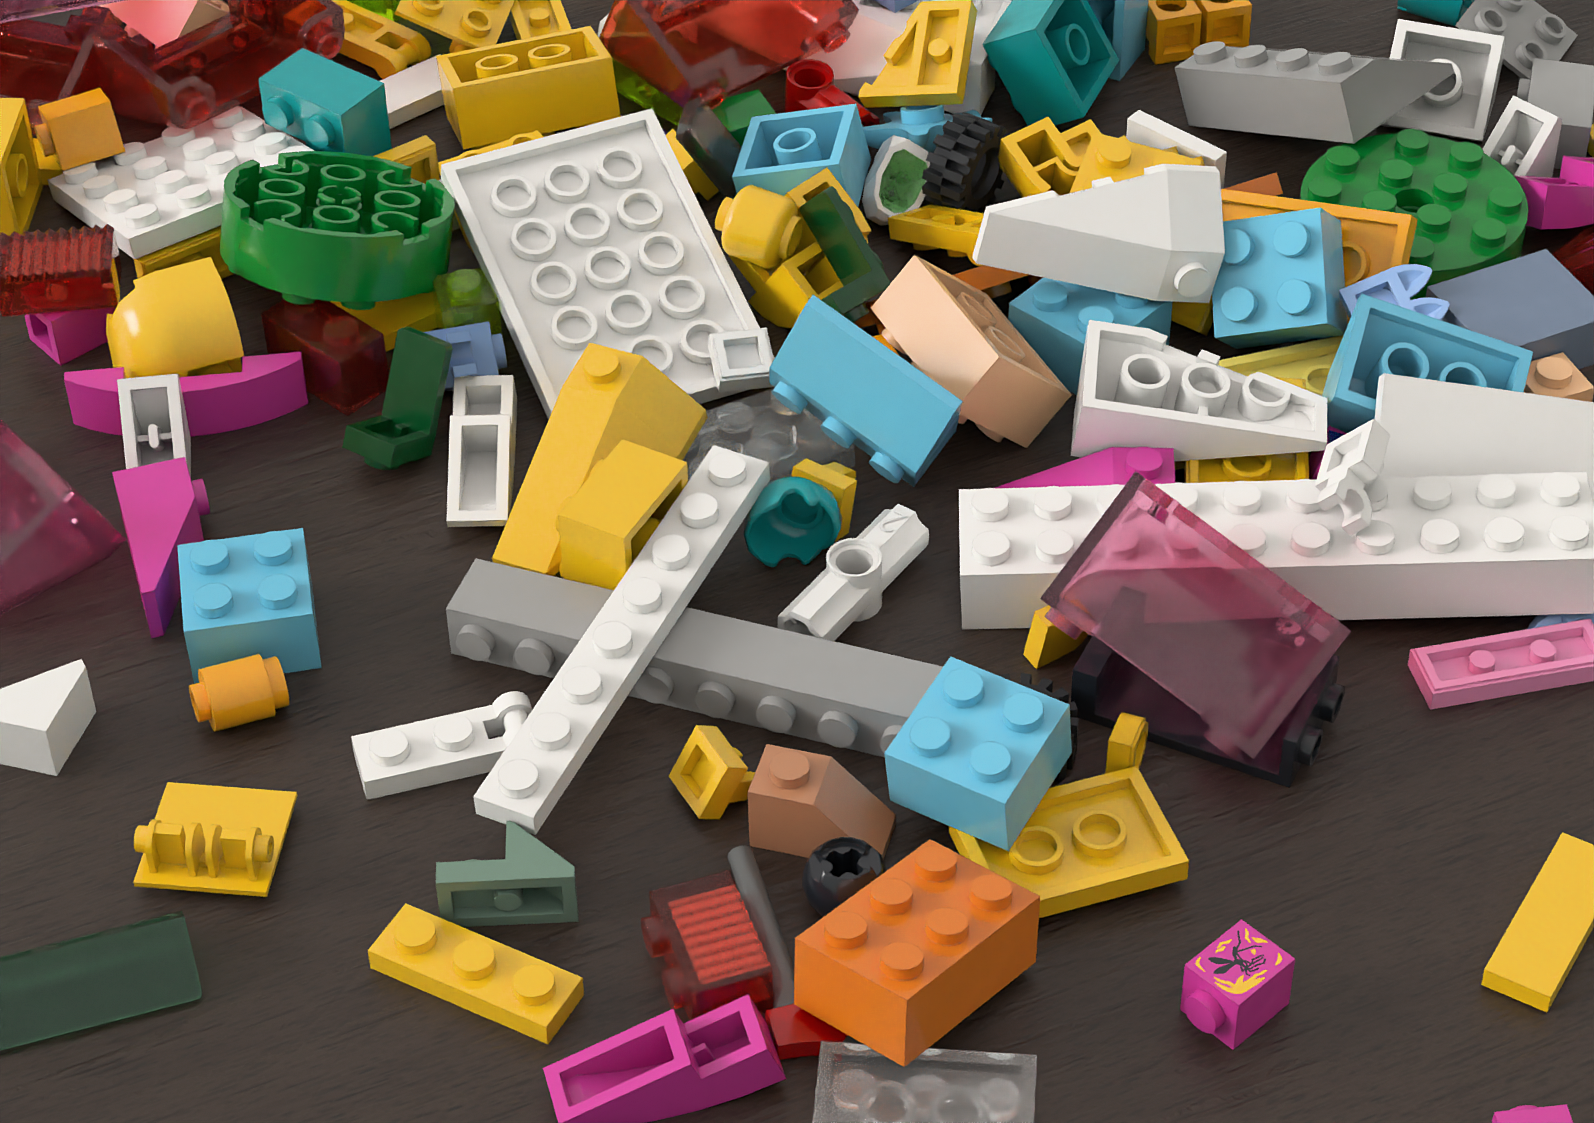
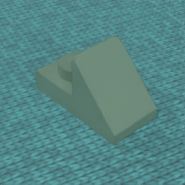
[436,821,579,927]

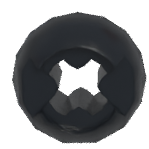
[802,837,887,917]

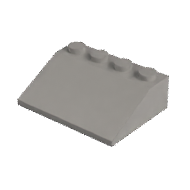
[1174,41,1454,144]

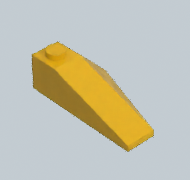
[492,343,708,576]

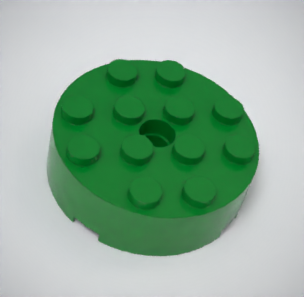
[1300,129,1528,300]
[220,151,455,310]

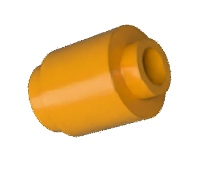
[189,654,289,732]

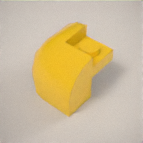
[998,117,1129,198]
[722,167,871,329]
[106,257,244,378]

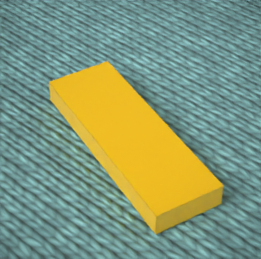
[1481,832,1594,1012]

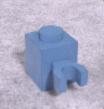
[424,321,507,391]

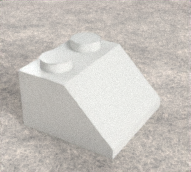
[1381,19,1505,143]

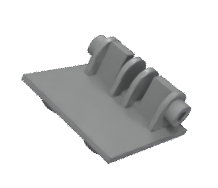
[1455,0,1578,79]

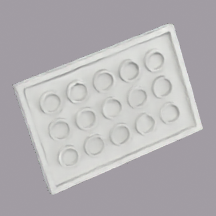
[441,108,775,420]

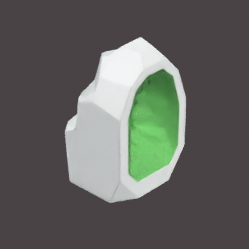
[862,135,930,226]

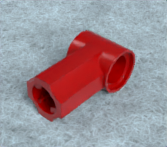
[784,59,879,127]

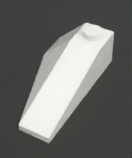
[972,164,1225,303]
[1071,320,1327,462]

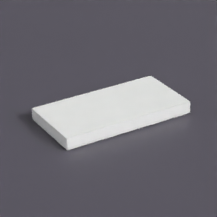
[1375,373,1594,502]

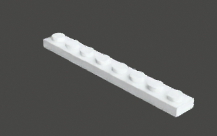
[473,445,770,835]

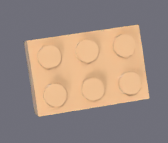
[871,255,1072,448]

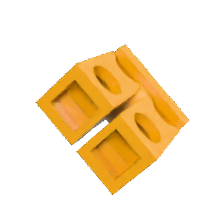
[1146,0,1252,65]

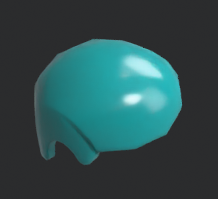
[743,476,842,567]

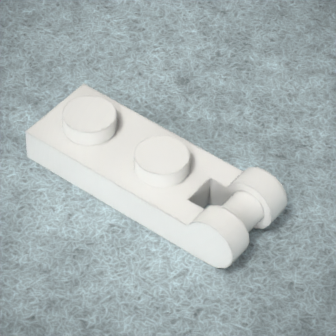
[351,691,532,800]

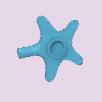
[863,105,992,153]

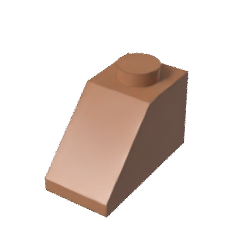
[748,744,896,860]

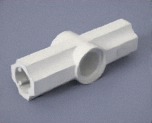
[778,504,929,641]

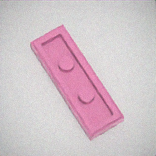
[1408,618,1594,710]

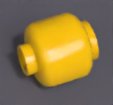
[715,185,804,269]

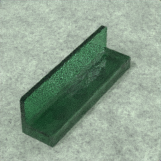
[0,911,202,1050]

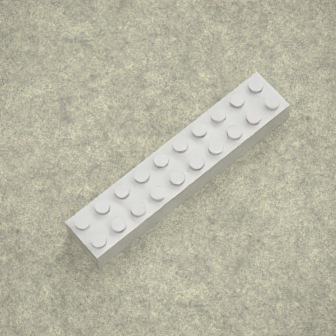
[959,472,1594,630]

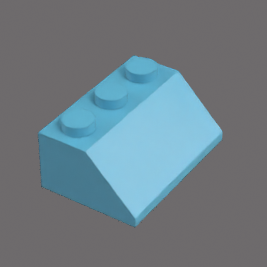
[1322,294,1533,433]
[769,295,963,487]

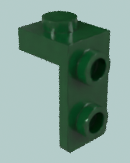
[799,186,891,323]
[342,327,453,470]

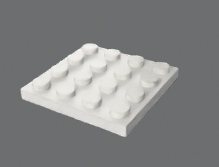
[47,106,314,259]

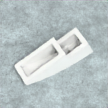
[446,375,517,527]

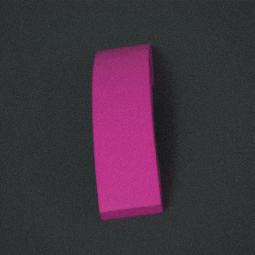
[64,352,308,437]

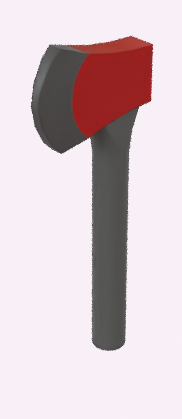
[727,845,869,1060]

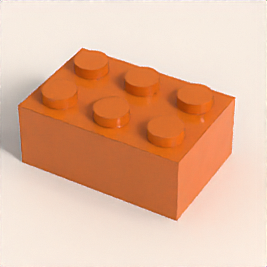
[794,839,1040,1067]

